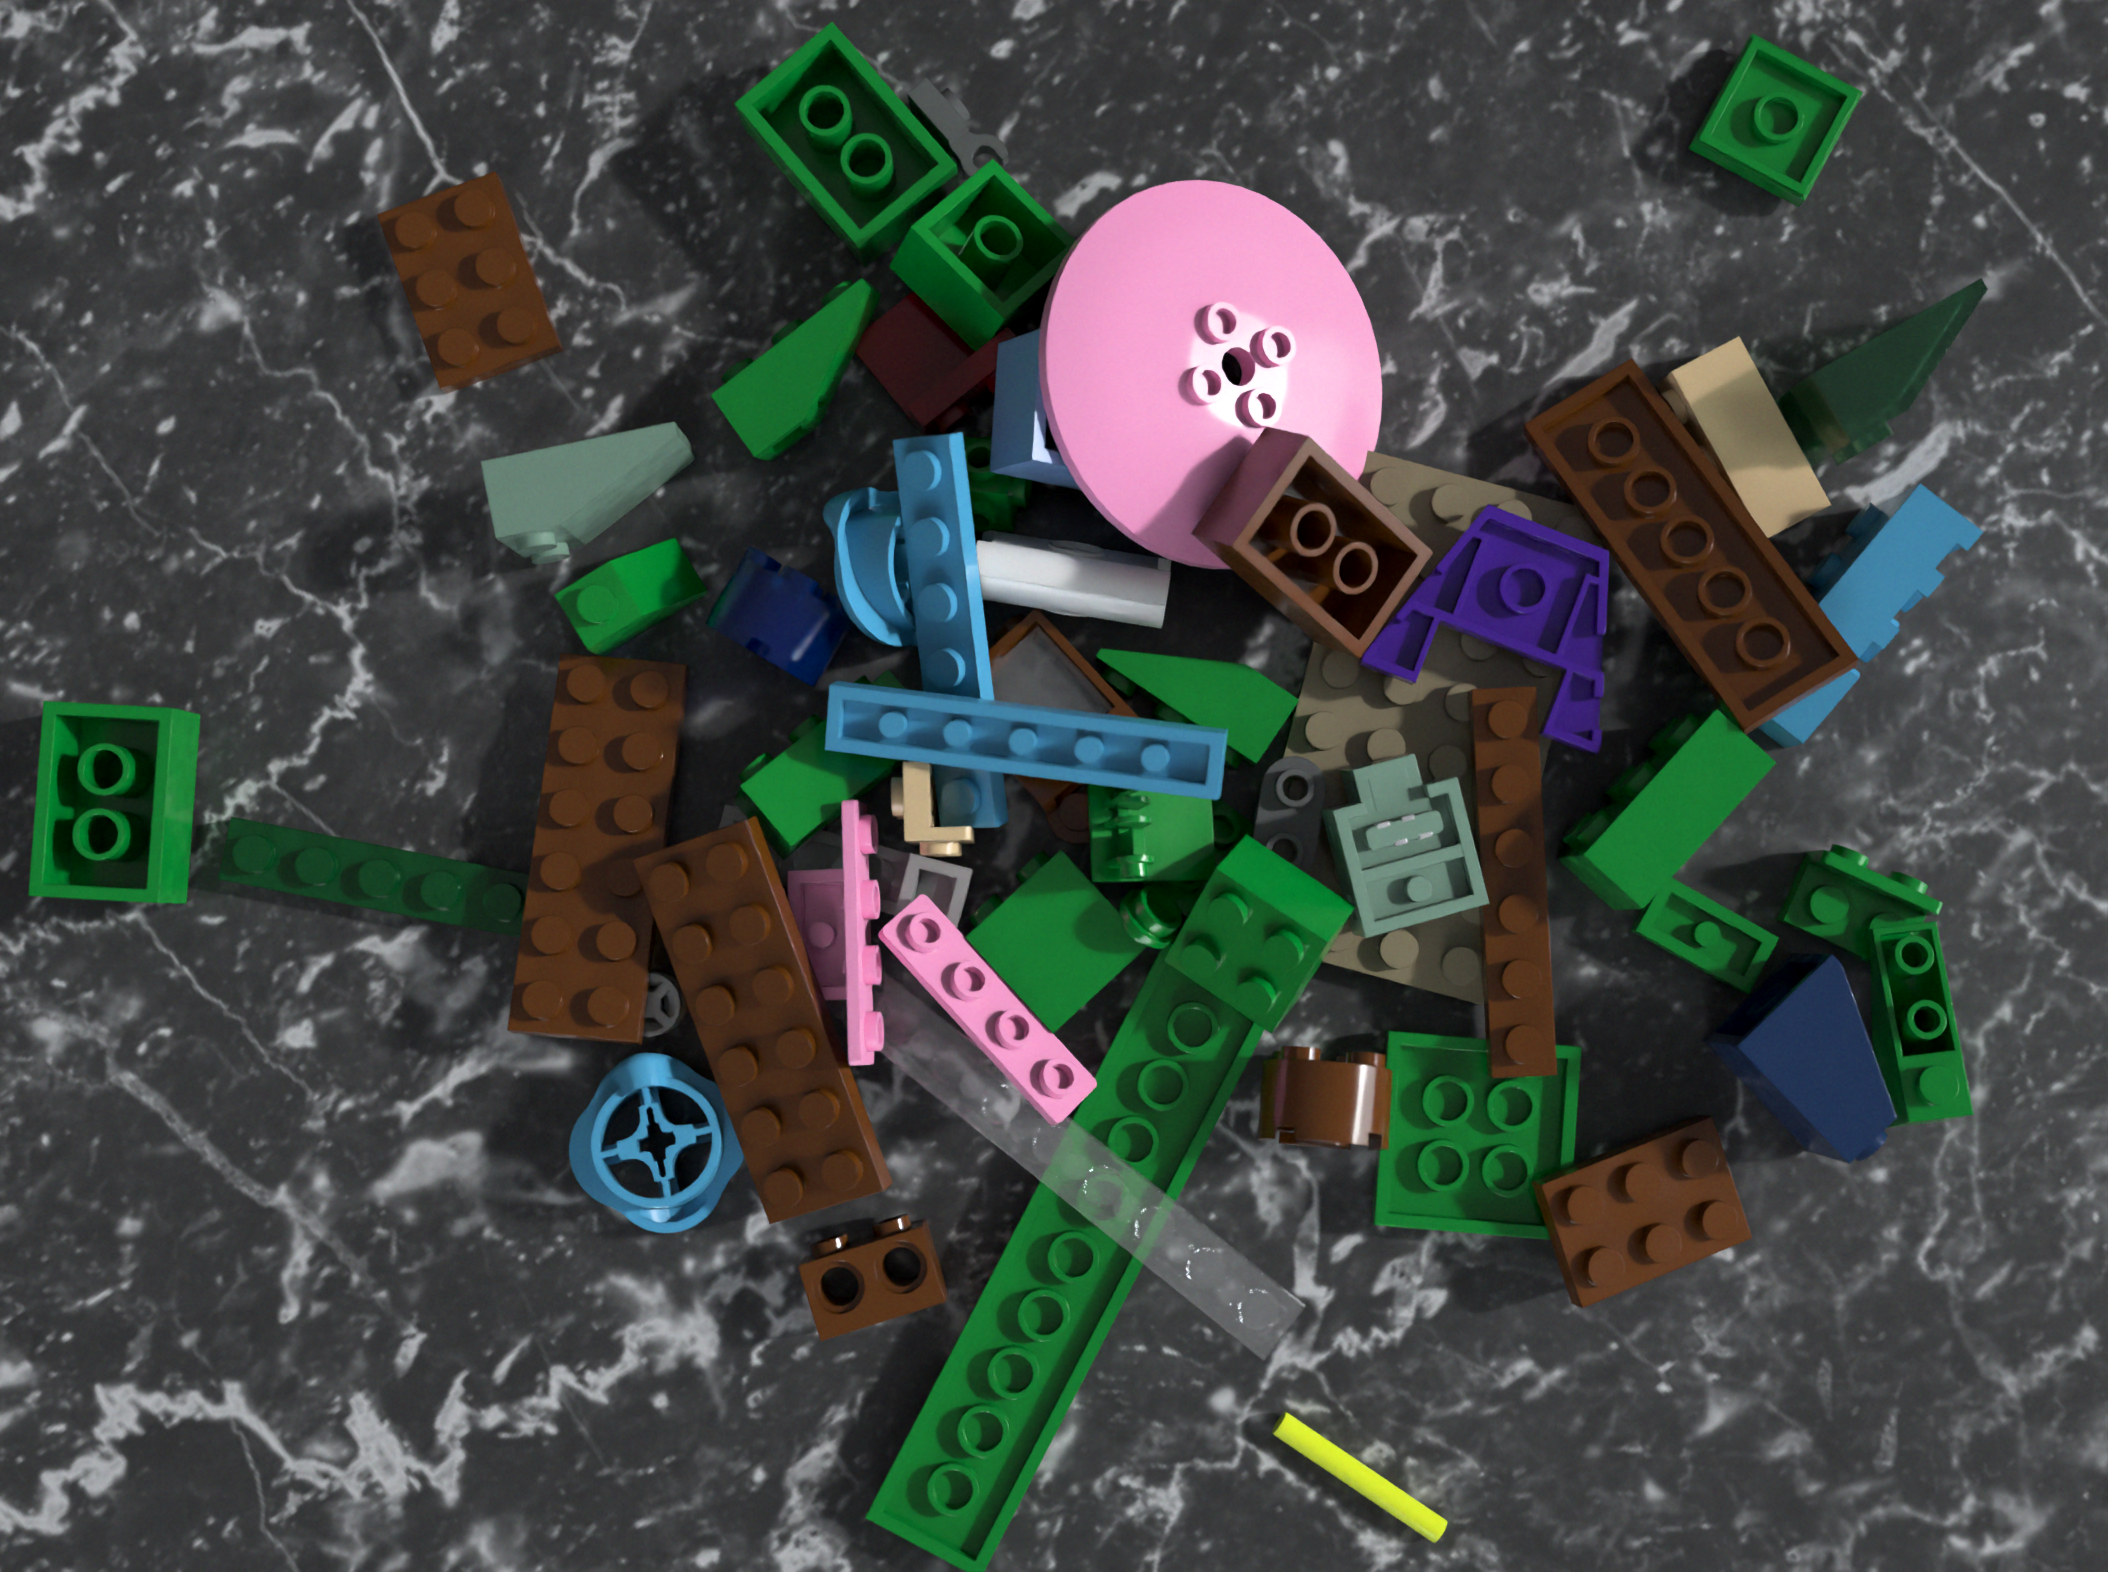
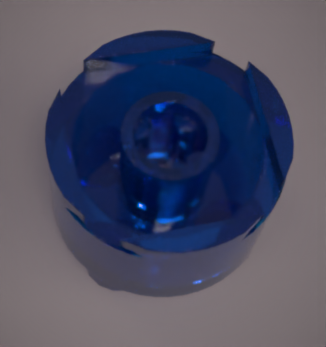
[705,545,853,687]

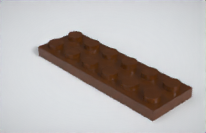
[1524,358,1859,735]
[507,652,690,1045]
[633,816,893,1224]

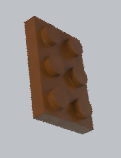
[377,171,563,394]
[1532,1114,1752,1308]

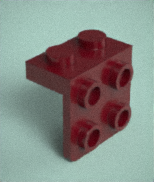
[855,291,1016,436]

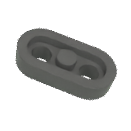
[1251,756,1326,874]

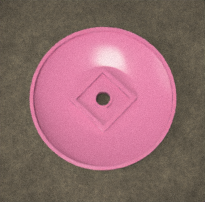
[1038,180,1382,569]

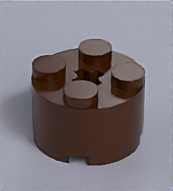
[1257,1046,1393,1151]

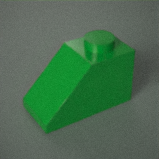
[554,537,709,656]

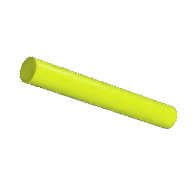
[1272,1412,1447,1543]

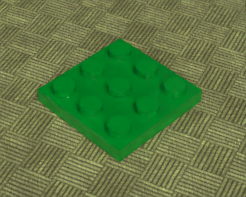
[1371,1030,1582,1240]

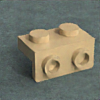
[891,761,975,857]

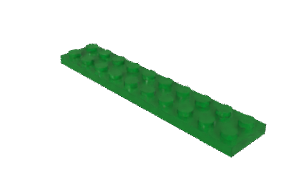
[865,943,1265,1572]

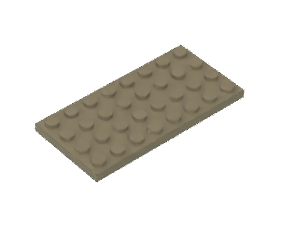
[1272,450,1603,1005]

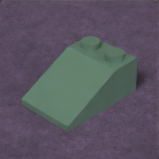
[481,422,696,564]

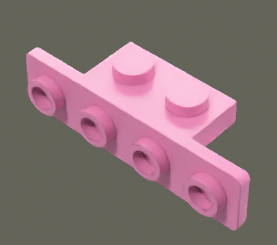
[787,800,884,1066]
[878,894,1097,1126]

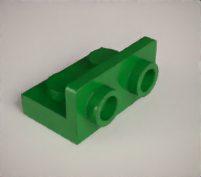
[1776,844,1943,963]

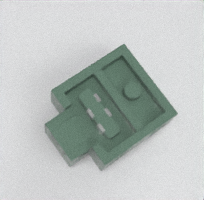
[1321,753,1490,938]

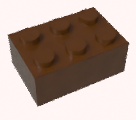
[1191,426,1433,659]

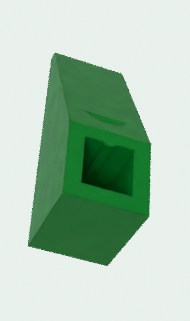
[711,278,882,462]
[1095,648,1299,770]
[1869,921,1974,1128]

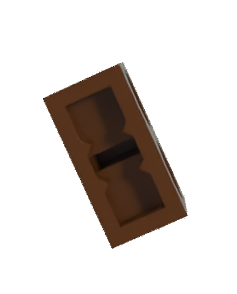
[798,1214,949,1341]

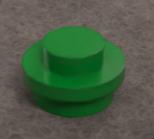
[1120,885,1182,949]

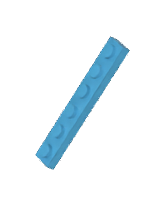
[892,432,1009,828]
[825,681,1228,800]

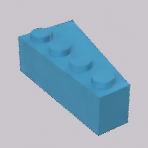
[1758,483,1983,748]

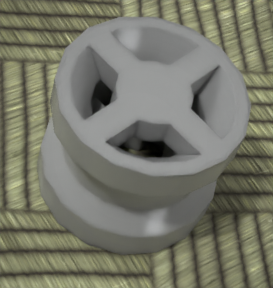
[643,971,687,1037]

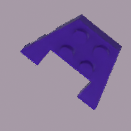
[1359,504,1609,756]

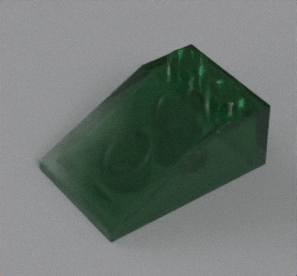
[1775,278,1988,467]

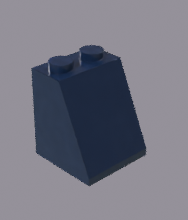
[1702,953,1897,1164]

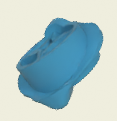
[822,487,918,647]
[569,1053,744,1233]

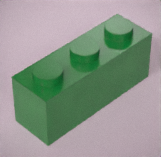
[734,670,907,860]

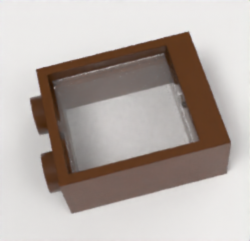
[988,608,1139,816]

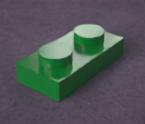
[1630,878,1779,994]

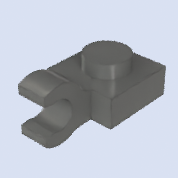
[907,77,1009,180]

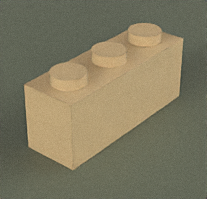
[1656,336,1831,538]

